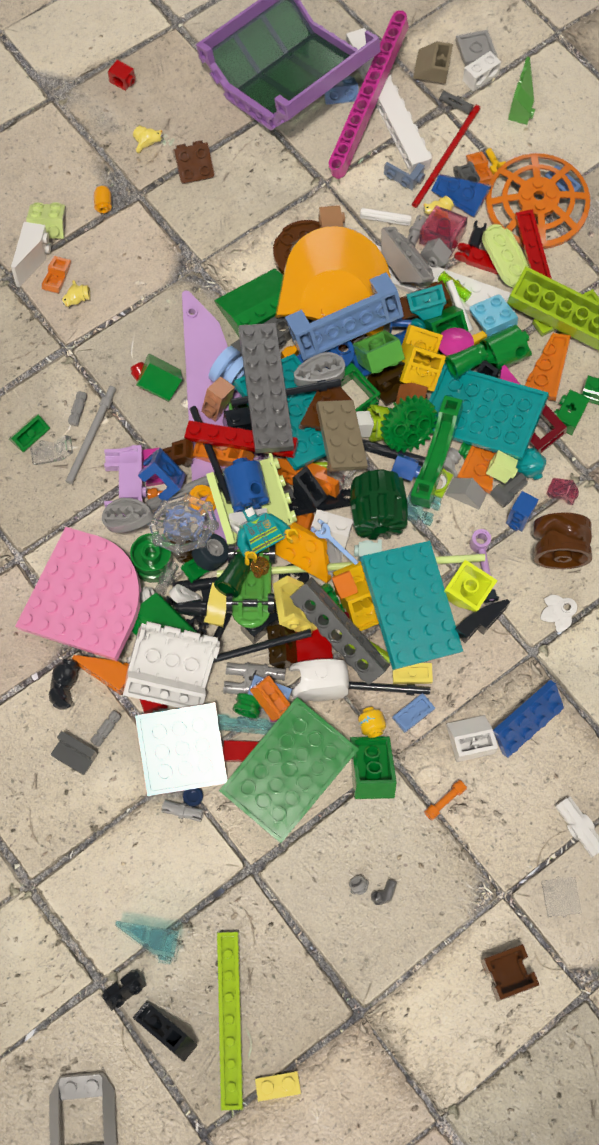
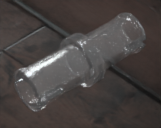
[155,561,179,596]

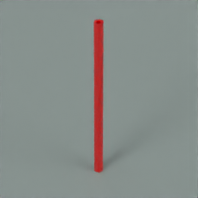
[411,105,481,208]

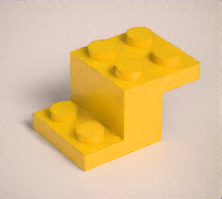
[399,324,446,392]
[332,561,379,631]

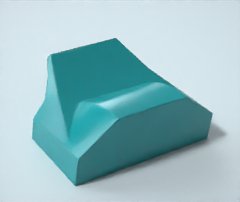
[407,284,447,321]

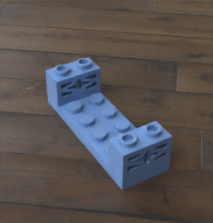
[285,273,404,361]

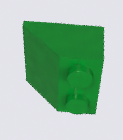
[423,305,469,355]

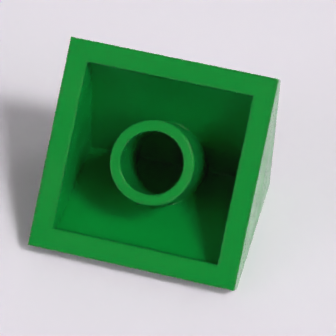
[136,353,182,402]

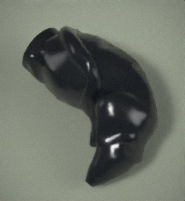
[49,659,80,710]

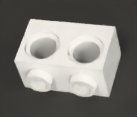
[462,51,501,91]

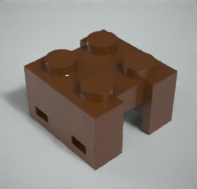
[481,944,540,1002]

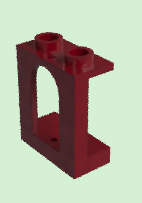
[530,404,567,453]

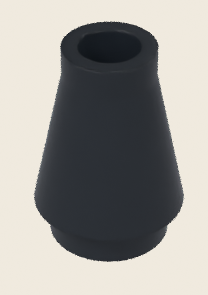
[178,599,206,618]

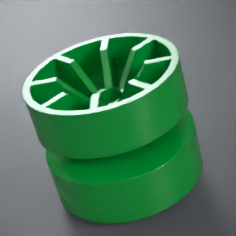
[130,533,173,583]

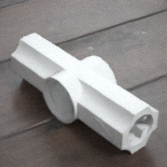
[556,797,599,858]

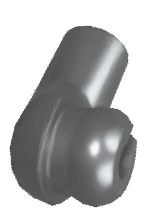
[371,880,397,905]

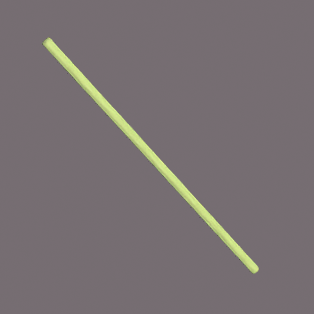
[217,554,485,578]

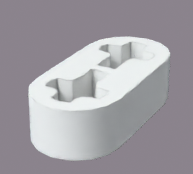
[169,584,203,603]

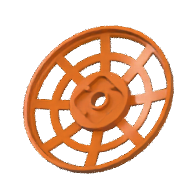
[486,153,590,249]

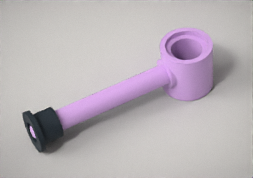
[469,529,499,603]

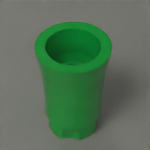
[445,343,488,379]

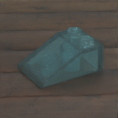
[115,921,181,965]

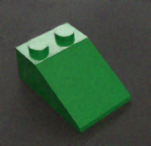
[350,736,397,799]

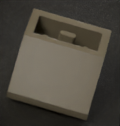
[413,41,453,84]

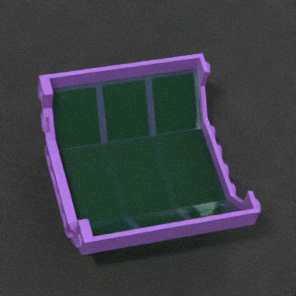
[196,0,381,130]

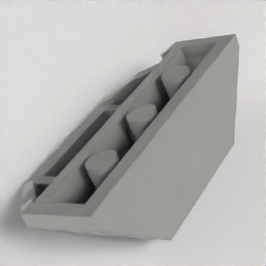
[381,227,435,283]

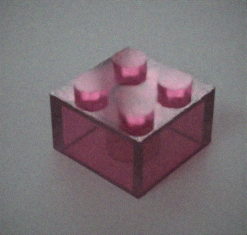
[419,205,468,256]

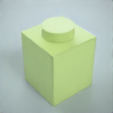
[486,450,518,484]

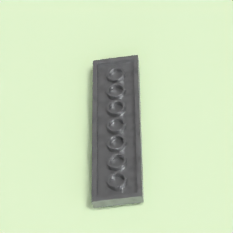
[239,323,294,453]

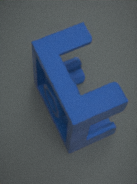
[138,448,186,502]

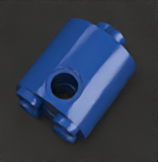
[223,458,270,513]

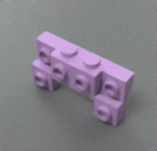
[104,445,147,517]

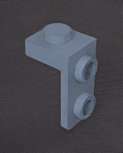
[384,162,425,190]

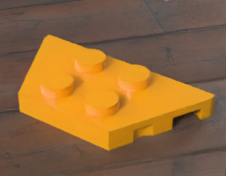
[266,522,331,583]

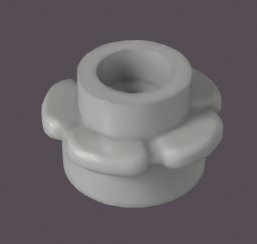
[349,876,369,895]

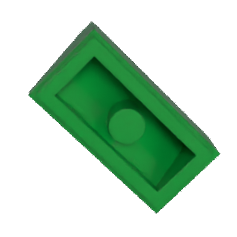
[9,414,50,452]

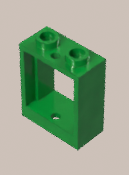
[341,363,380,412]

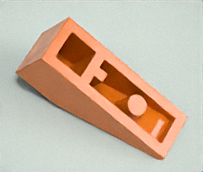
[193,442,255,467]
[72,655,129,696]

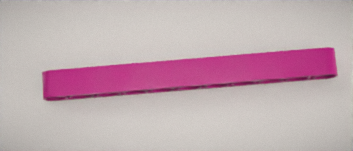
[328,10,409,179]

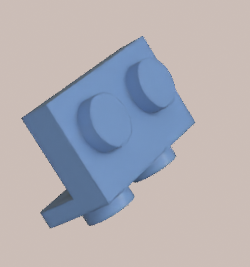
[324,76,358,105]

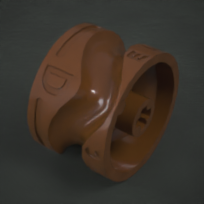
[533,512,592,569]

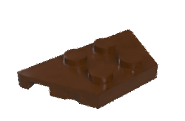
[298,386,352,431]

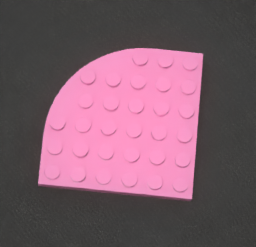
[15,527,141,661]

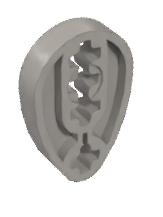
[294,352,345,386]
[102,498,154,533]

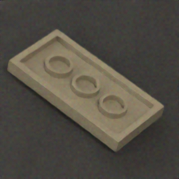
[316,400,368,472]

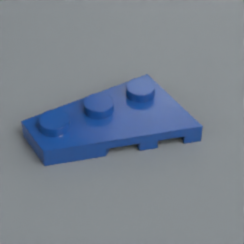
[431,174,492,217]

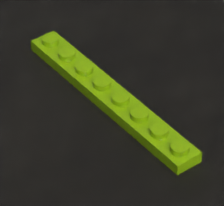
[217,932,243,1111]

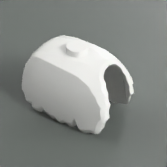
[289,659,349,702]

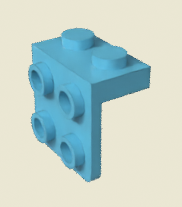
[470,294,518,337]

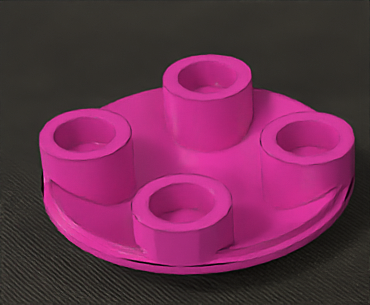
[439,328,474,356]

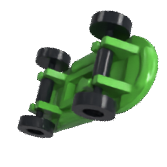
[226,544,275,628]

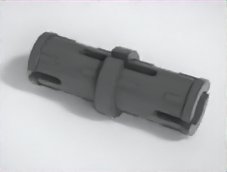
[439,90,474,115]

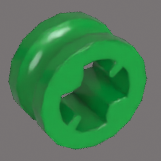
[459,442,472,459]

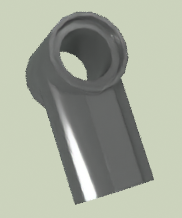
[490,472,528,507]

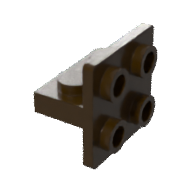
[367,364,406,406]

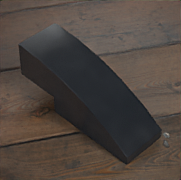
[455,599,511,643]

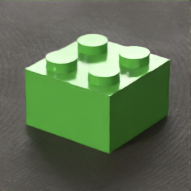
[353,330,405,374]

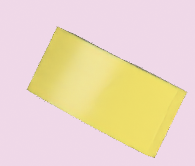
[204,582,227,627]

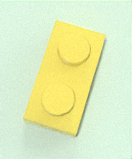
[392,663,433,684]
[255,1072,301,1102]

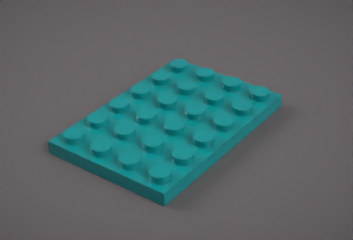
[233,354,326,471]
[429,363,549,461]
[360,541,463,670]

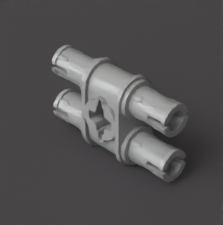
[223,662,286,695]

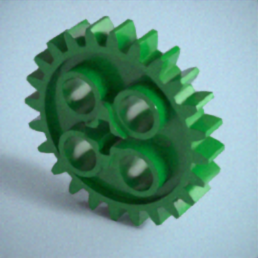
[380,395,438,453]

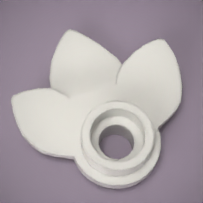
[540,595,577,632]

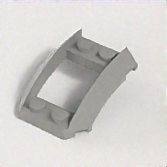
[49,1072,117,1145]

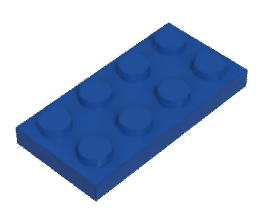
[493,680,564,758]

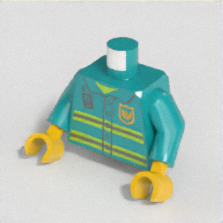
[237,506,299,565]

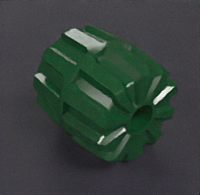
[350,469,408,540]

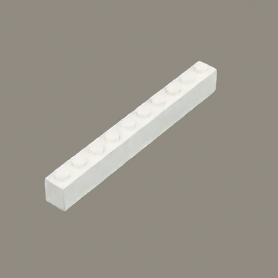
[346,28,432,174]

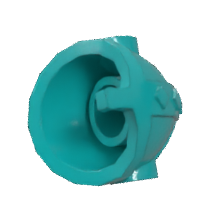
[516,448,546,480]

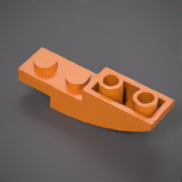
[277,458,340,498]

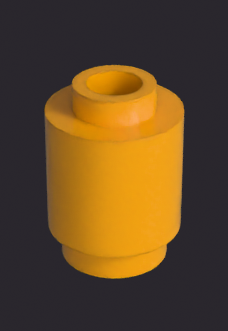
[94,186,112,213]

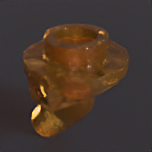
[251,556,270,578]

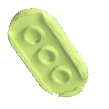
[482,224,529,288]

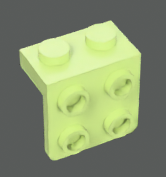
[26,202,65,239]

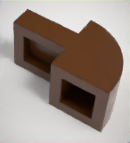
[162,439,193,467]

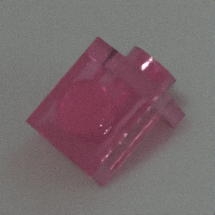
[547,478,579,505]

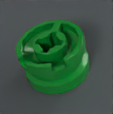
[233,693,262,719]

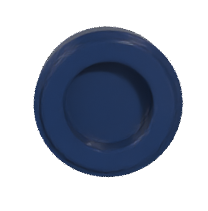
[183,788,203,807]

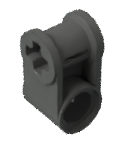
[453,161,480,183]

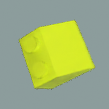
[444,560,498,612]

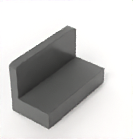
[51,731,97,775]

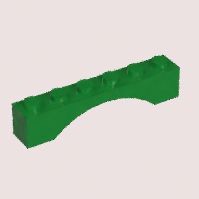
[411,395,463,509]

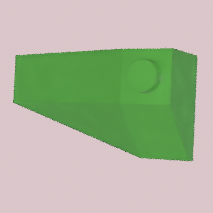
[508,57,535,125]

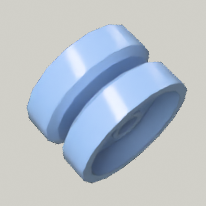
[208,346,245,392]

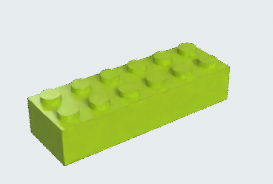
[507,266,599,350]

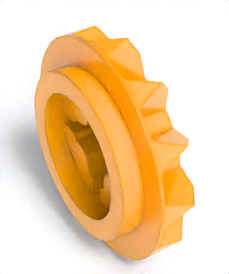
[188,485,216,515]

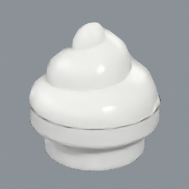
[139,586,155,604]

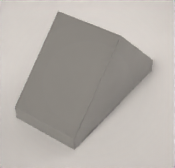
[445,478,487,510]

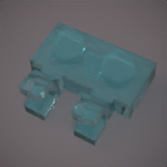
[407,485,442,526]

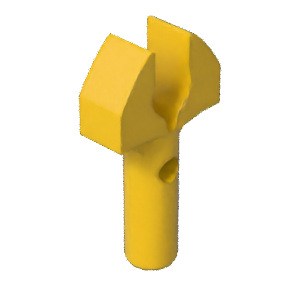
[486,148,507,178]

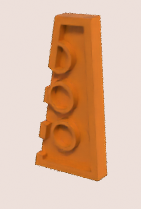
[524,333,571,401]

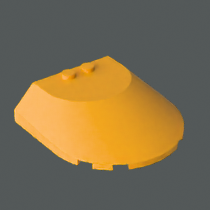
[275,226,391,336]

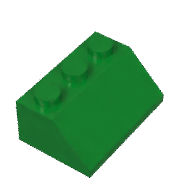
[132,593,197,636]

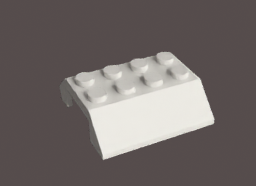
[123,621,220,708]

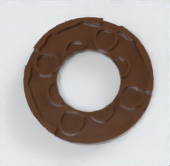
[273,220,320,275]

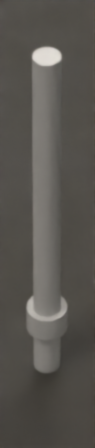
[66,386,116,484]

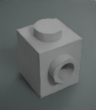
[420,238,452,267]

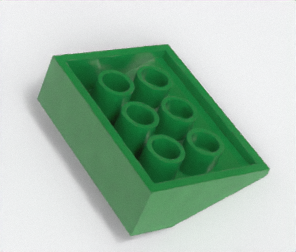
[214,268,283,338]

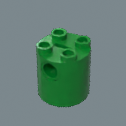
[479,324,532,370]

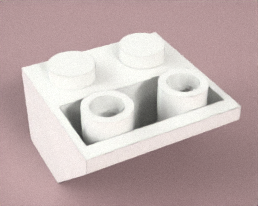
[446,715,498,762]

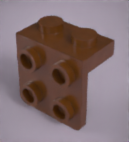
[172,140,214,184]

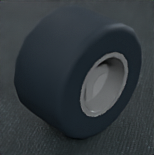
[192,533,228,571]

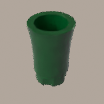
[214,553,252,598]

